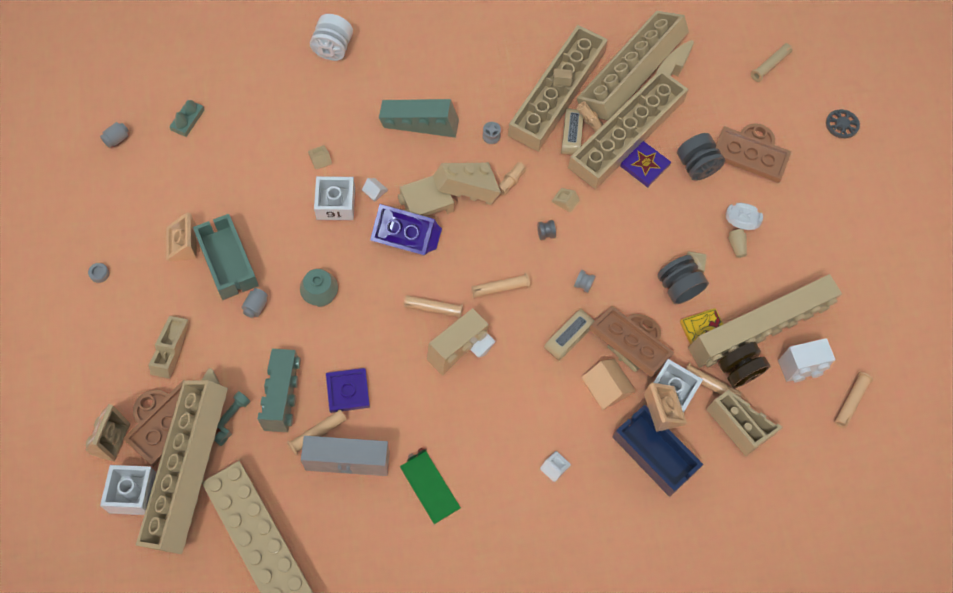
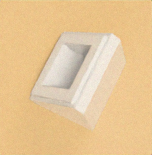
[362,178,388,202]

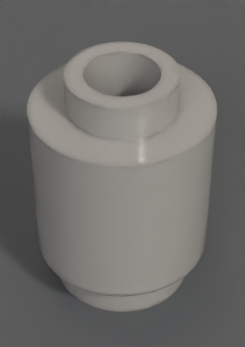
[100,122,129,148]
[241,288,268,318]

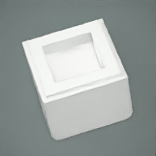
[470,334,496,358]
[540,451,571,482]

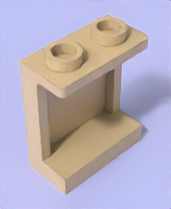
[398,176,454,216]

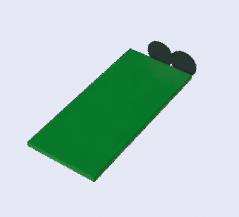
[400,448,461,524]

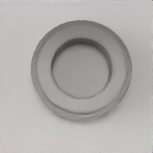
[88,263,109,283]

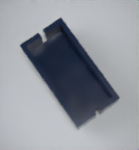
[612,405,704,497]

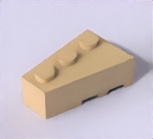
[433,162,501,205]
[706,390,783,456]

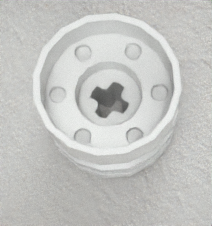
[309,14,353,61]

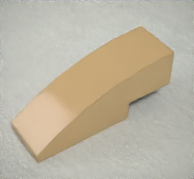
[656,40,694,77]
[148,316,189,379]

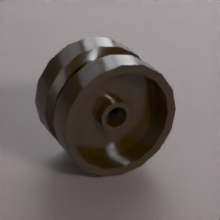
[718,342,771,388]

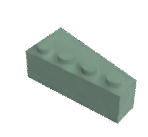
[379,99,459,138]
[257,349,301,432]

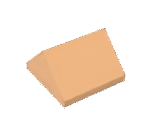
[166,212,197,261]
[581,359,636,411]
[644,383,687,432]

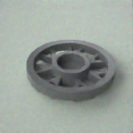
[826,109,860,138]

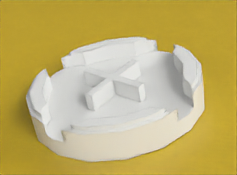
[726,203,763,230]

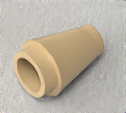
[728,229,747,258]

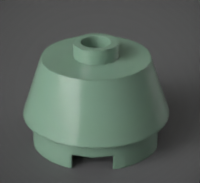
[300,269,338,307]

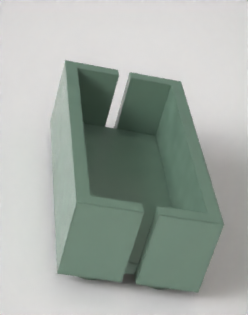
[193,214,259,300]

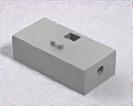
[301,436,390,476]

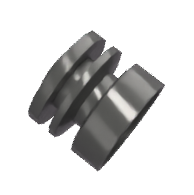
[677,133,725,181]
[657,255,709,304]

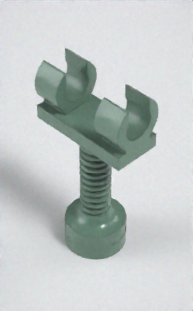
[214,391,250,446]

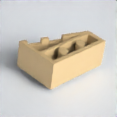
[427,308,489,376]

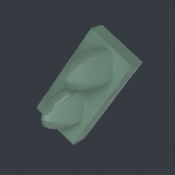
[169,100,205,137]

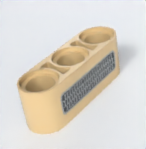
[561,108,583,155]
[544,309,595,360]

